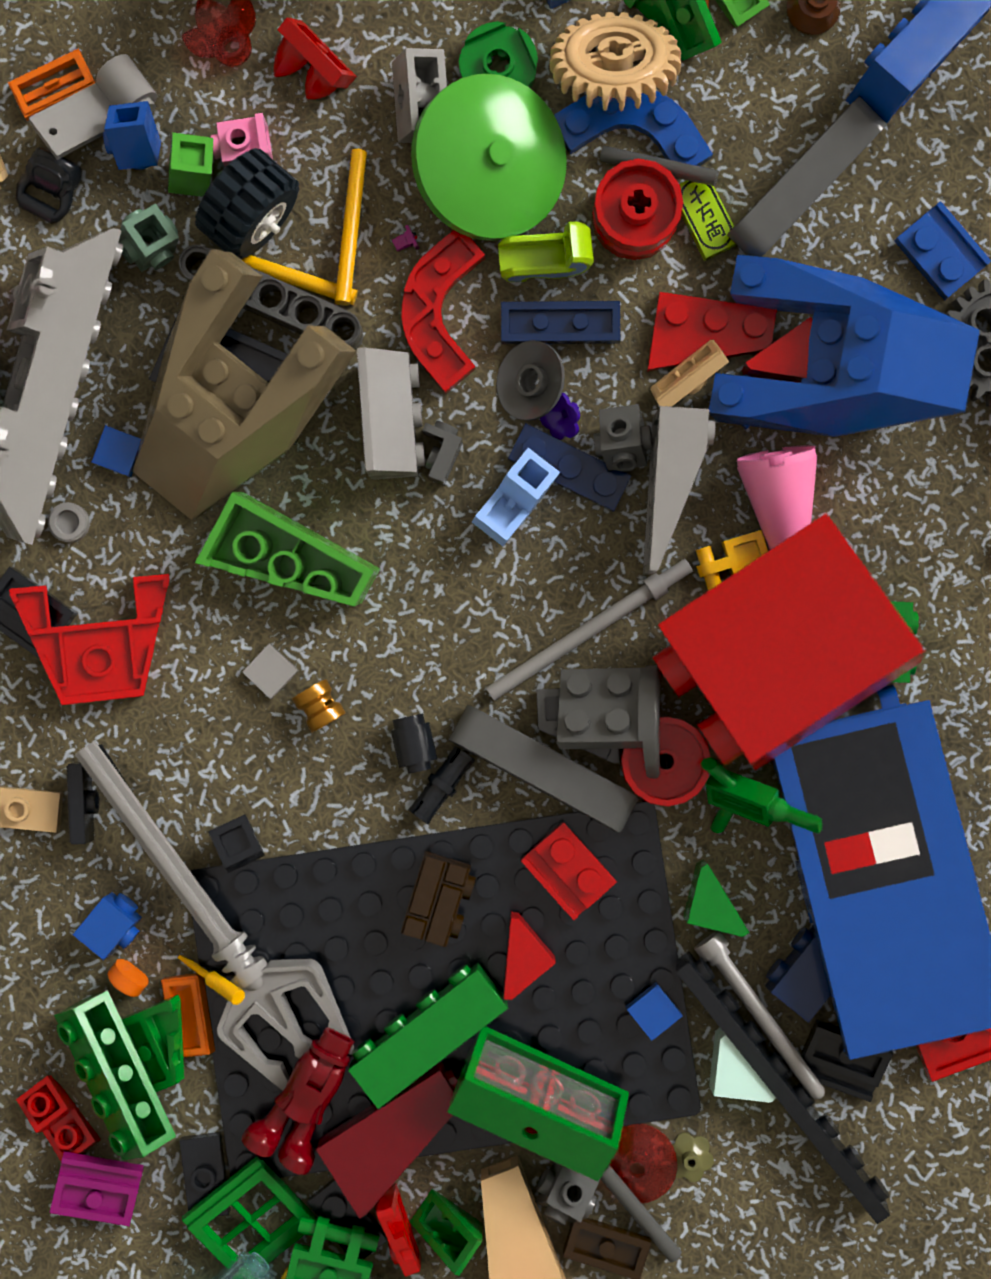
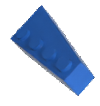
[845,0,991,124]

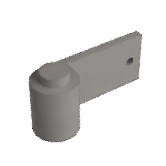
[28,54,158,160]

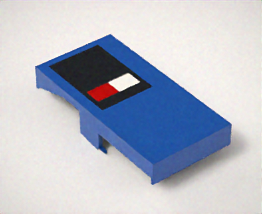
[772,684,991,1060]

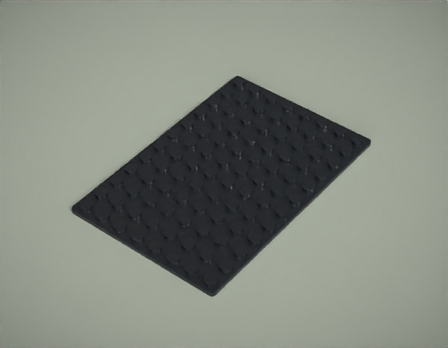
[190,801,701,1178]

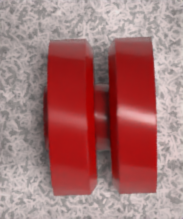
[591,158,684,260]
[620,717,711,807]

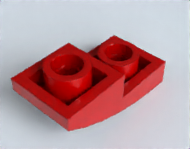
[16,1075,101,1161]

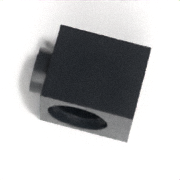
[208,814,265,873]

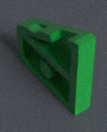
[624,0,722,61]

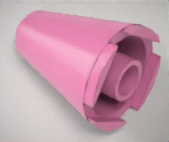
[737,445,817,550]

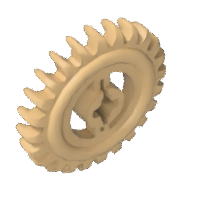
[550,12,681,112]

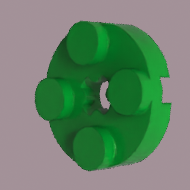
[459,22,538,88]

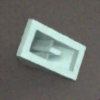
[709,1027,776,1103]

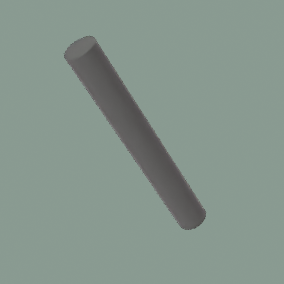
[600,146,719,187]
[601,1165,682,1262]

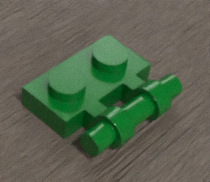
[286,1216,380,1279]

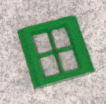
[182,1156,317,1279]

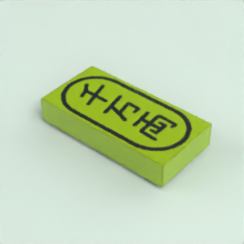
[679,180,737,262]

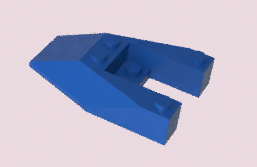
[709,255,980,437]

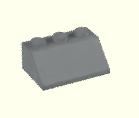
[357,348,425,480]

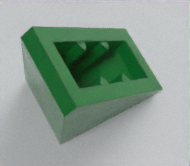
[683,860,749,937]
[410,1189,483,1276]

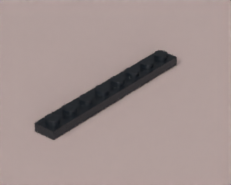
[676,951,890,1224]

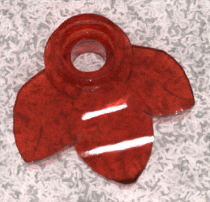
[182,0,256,67]

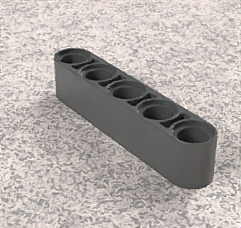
[727,96,887,257]
[179,245,364,350]
[448,705,639,834]

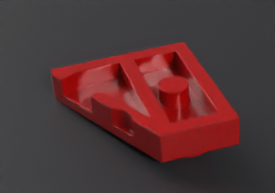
[375,1183,422,1277]

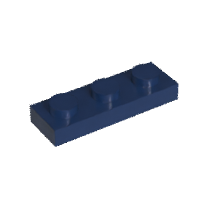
[501,301,620,344]
[508,423,631,512]

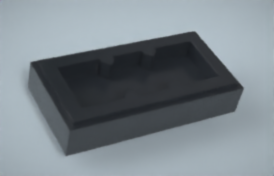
[67,762,100,845]
[179,1132,231,1216]

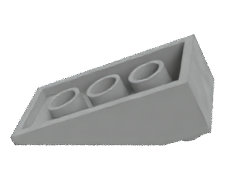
[643,406,715,575]

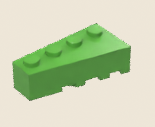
[195,492,380,607]

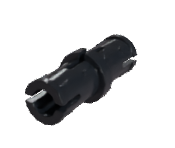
[408,746,475,825]

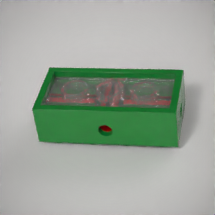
[447,1026,629,1182]

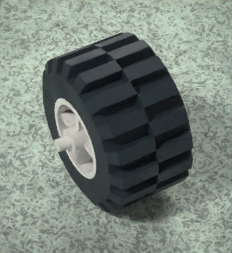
[195,148,299,259]

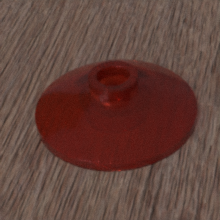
[604,1124,677,1203]

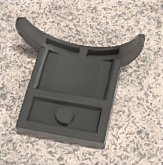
[557,665,663,779]

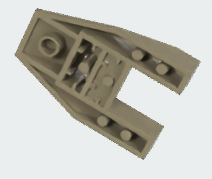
[132,249,357,520]

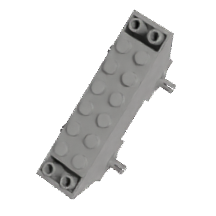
[0,228,123,545]

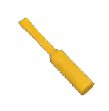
[178,955,245,1005]

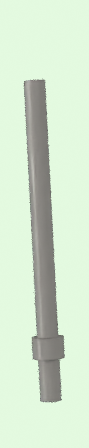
[486,558,693,701]

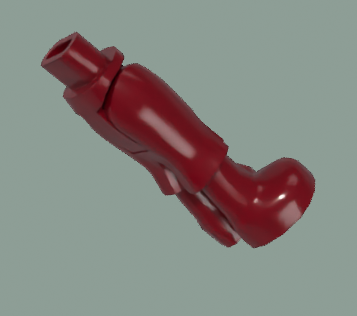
[242,1027,354,1175]

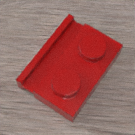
[520,821,617,921]

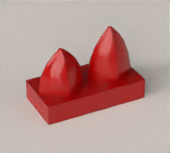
[274,17,357,99]

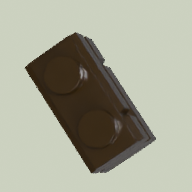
[400,851,476,947]

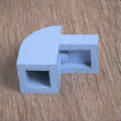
[472,448,560,546]

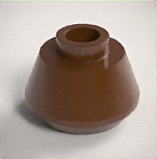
[786,0,841,35]

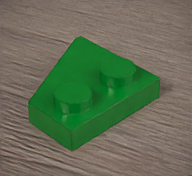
[121,995,184,1092]

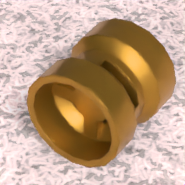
[292,679,346,733]

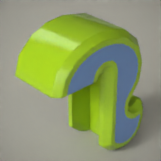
[498,222,594,282]

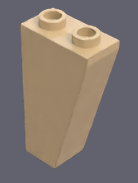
[481,1155,566,1279]

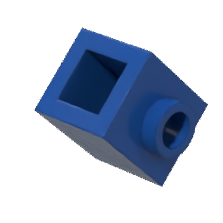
[103,101,161,170]
[72,892,142,960]

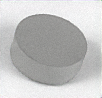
[48,502,90,543]

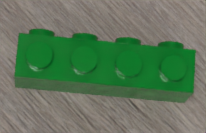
[348,963,508,1109]
[54,990,176,1161]

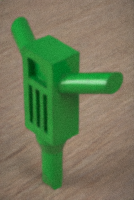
[701,757,822,833]

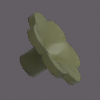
[664,1132,714,1182]

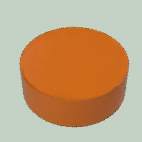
[107,959,149,997]

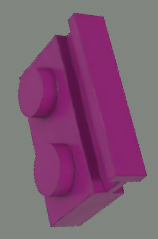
[49,1151,144,1227]

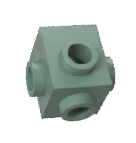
[119,203,179,272]

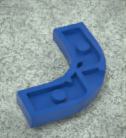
[554,91,713,166]

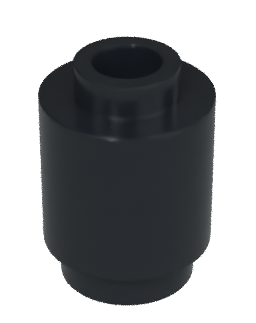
[391,713,438,774]

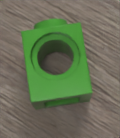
[168,133,213,197]

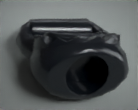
[16,147,82,224]

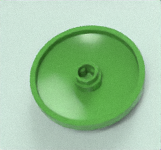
[411,74,567,241]

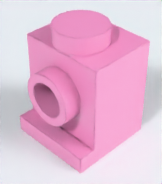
[211,113,273,167]

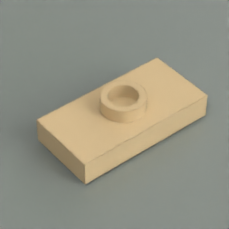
[650,339,729,407]
[0,786,63,833]

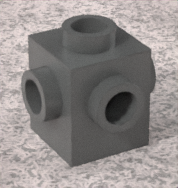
[594,404,653,472]
[535,1162,601,1226]

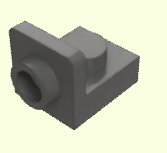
[422,421,463,486]

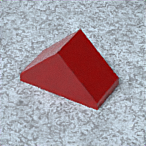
[741,317,813,383]
[503,912,556,1000]

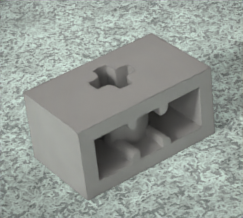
[392,48,447,143]

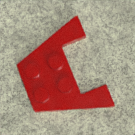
[9,574,170,705]

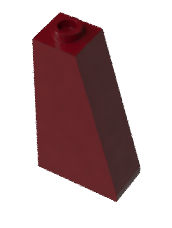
[316,1061,459,1219]

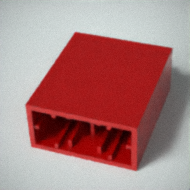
[652,513,925,771]

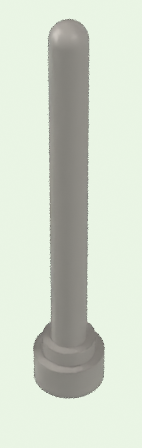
[694,931,825,1100]

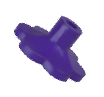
[540,393,580,440]

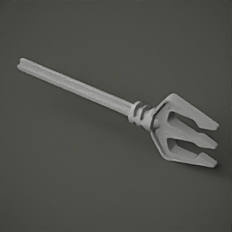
[75,741,354,1091]

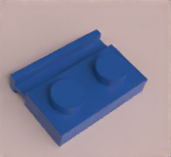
[894,201,991,301]

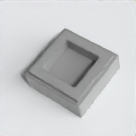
[242,643,299,699]

